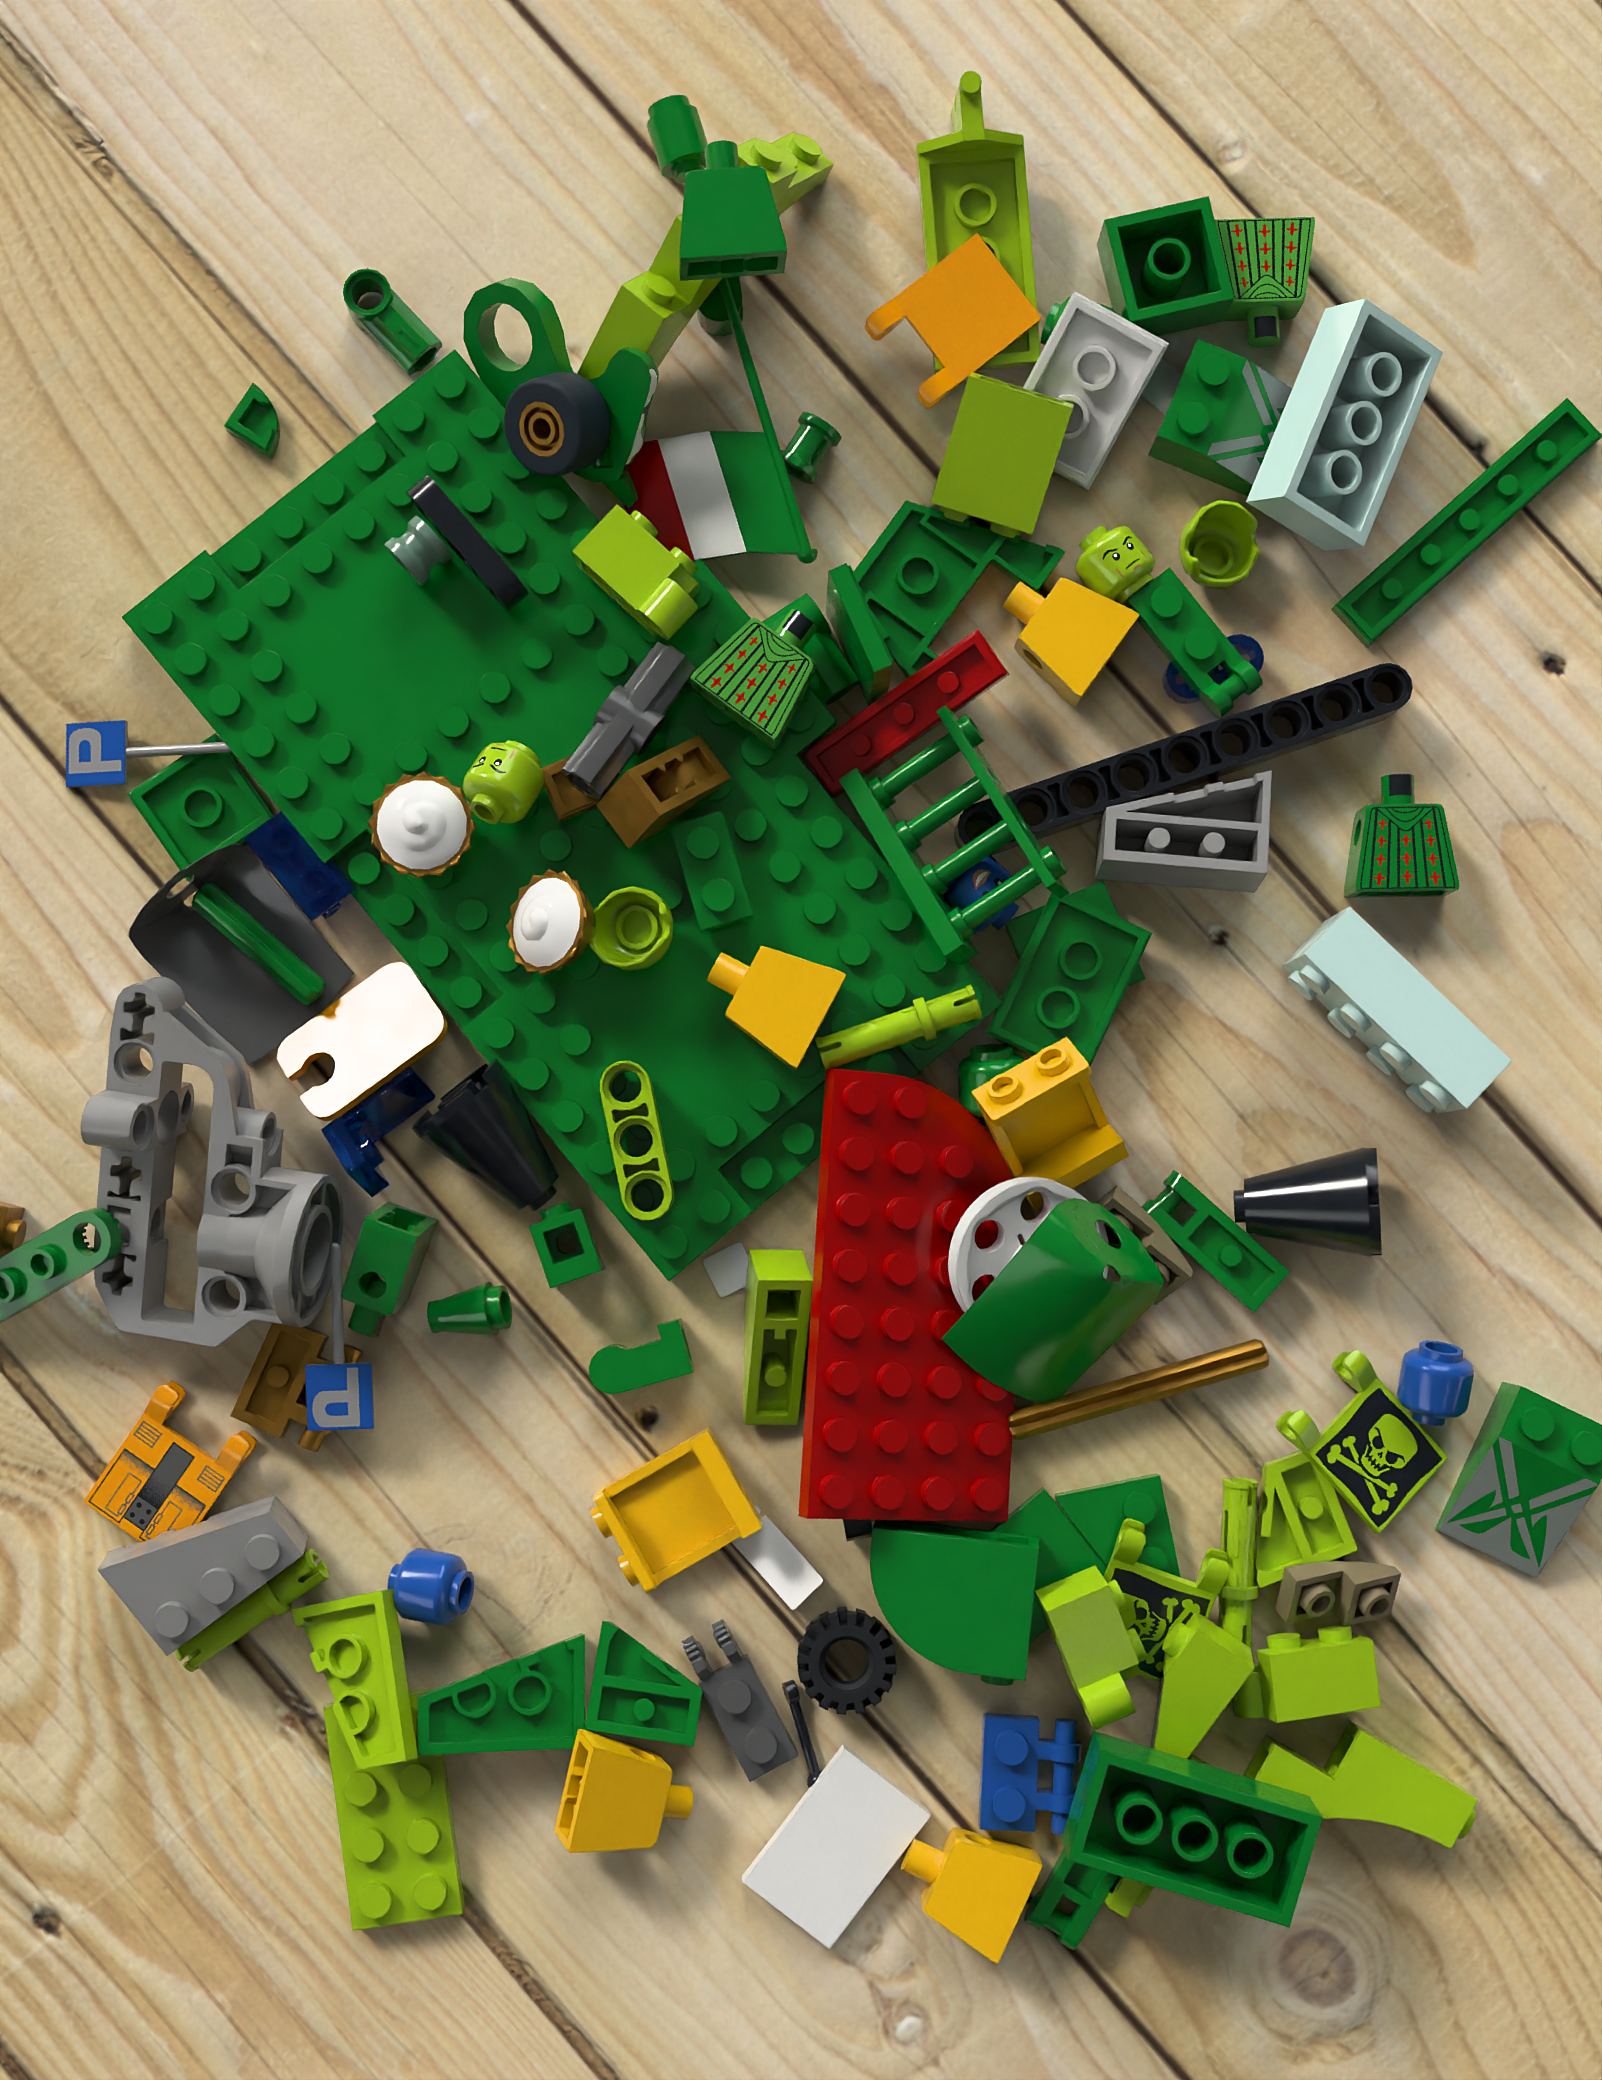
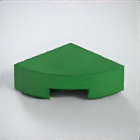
[224,383,280,460]

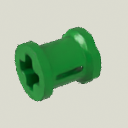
[781,412,842,484]

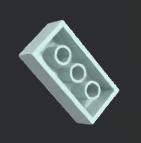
[1246,298,1443,551]
[1282,907,1512,1114]

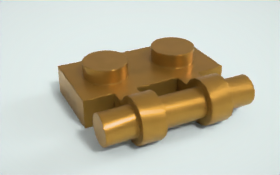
[230,1322,363,1452]

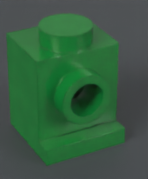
[529,1201,606,1288]

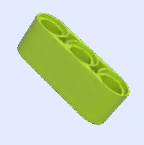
[600,1061,674,1220]

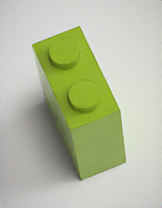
[930,372,1074,538]

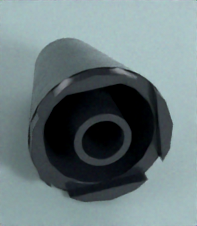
[412,1058,559,1212]
[1233,1147,1382,1257]

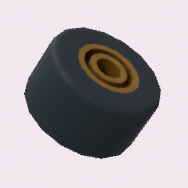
[504,372,610,477]

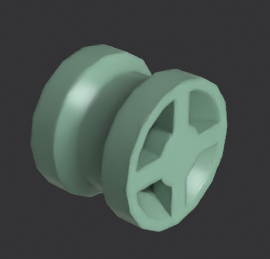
[384,515,453,586]

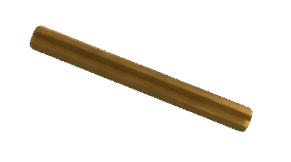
[1008,1339,1269,1441]

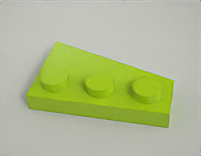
[290,1589,418,1769]

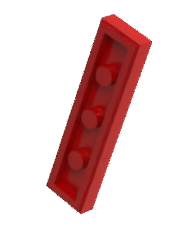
[802,629,1010,798]

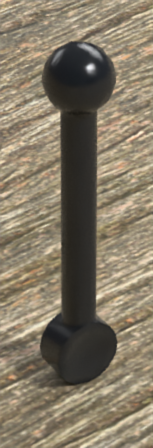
[782,1680,822,1788]

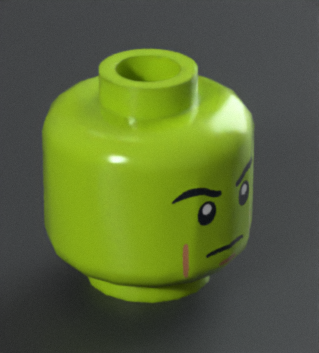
[1075,525,1155,606]
[462,741,545,824]

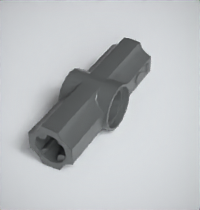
[562,642,696,801]

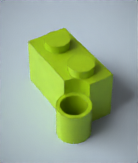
[572,504,700,641]
[1035,1565,1147,1731]
[1232,1625,1381,1723]

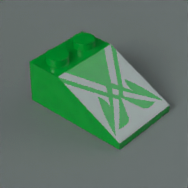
[1148,339,1292,496]
[1435,1382,1602,1578]

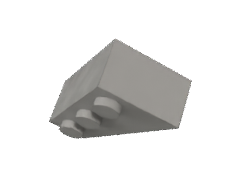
[1095,770,1272,893]
[98,1495,308,1656]

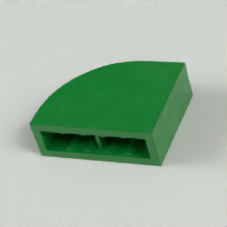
[870,1520,1040,1686]

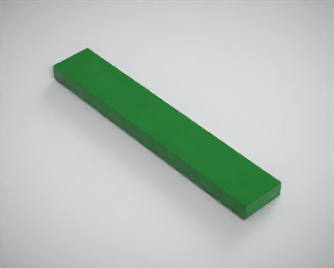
[1331,398,1602,648]

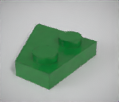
[1055,1473,1181,1577]
[585,1621,703,1746]

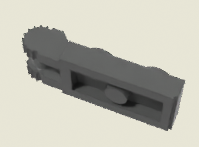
[681,1619,798,1782]

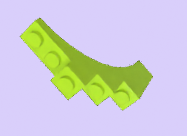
[577,132,834,380]

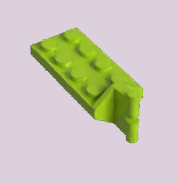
[916,71,1041,374]

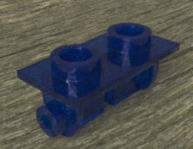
[244,811,355,922]

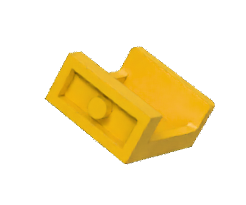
[971,1037,1129,1210]
[590,1426,763,1594]

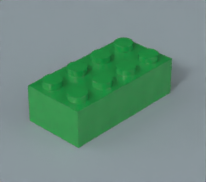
[1062,1731,1323,1928]

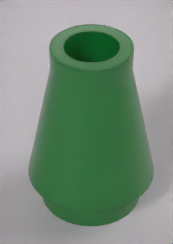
[427,1282,512,1336]

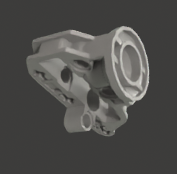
[81,977,343,1347]

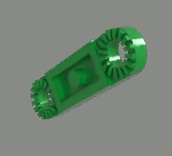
[0,1208,123,1323]

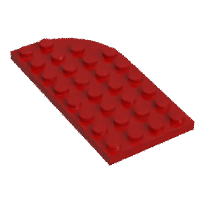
[798,1069,1023,1522]

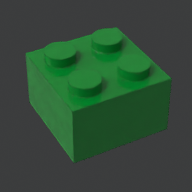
[1097,196,1234,336]

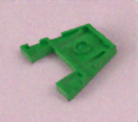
[853,500,1065,723]

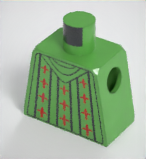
[1215,217,1315,348]
[690,609,817,750]

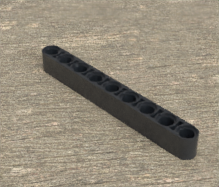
[954,663,1413,856]

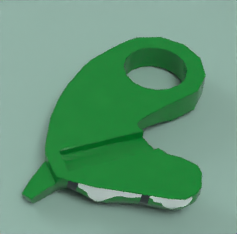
[463,277,659,508]

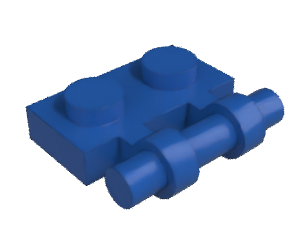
[978,1713,1082,1835]

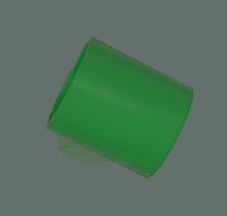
[343,268,442,377]
[762,593,859,706]

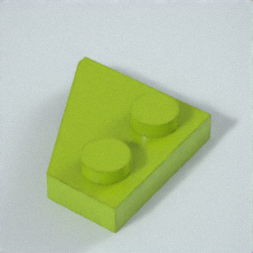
[1254,1450,1358,1588]

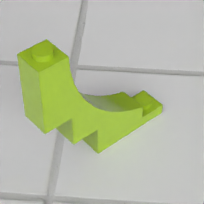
[1104,1720,1478,1919]

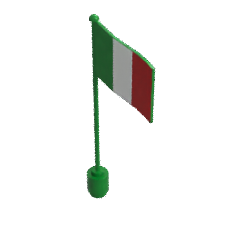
[623,95,818,564]

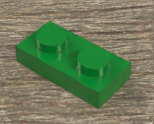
[670,811,753,933]

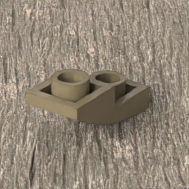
[1096,1185,1193,1305]
[1275,1561,1401,1627]

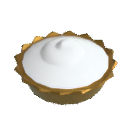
[367,771,476,879]
[506,869,594,976]

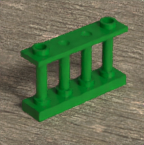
[839,705,1070,965]

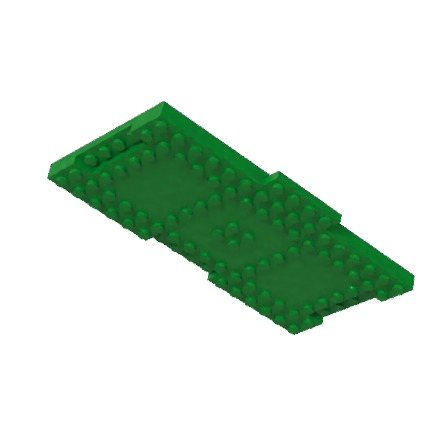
[122,349,1003,1281]

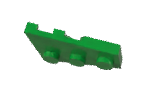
[416,1633,585,1755]

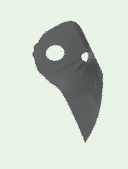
[128,843,354,1066]

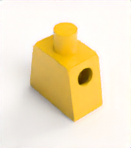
[1002,578,1140,708]
[707,946,846,1071]
[554,1729,693,1853]
[901,1827,1043,1964]

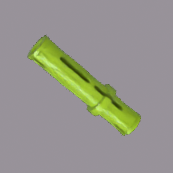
[815,984,982,1070]
[1217,1477,1259,1647]
[174,1548,330,1672]

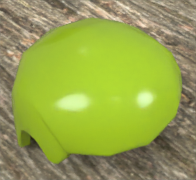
[1179,500,1261,589]
[589,886,673,971]

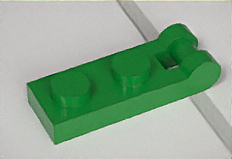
[1125,567,1263,718]
[1141,1170,1290,1313]
[1024,1848,1118,1950]

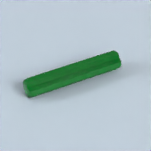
[191,882,326,1005]

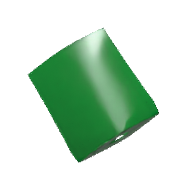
[942,1198,1164,1403]

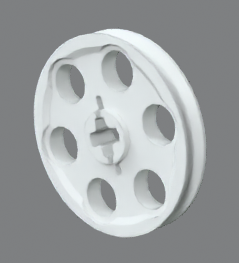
[948,1177,1109,1312]

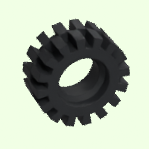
[797,1607,897,1715]

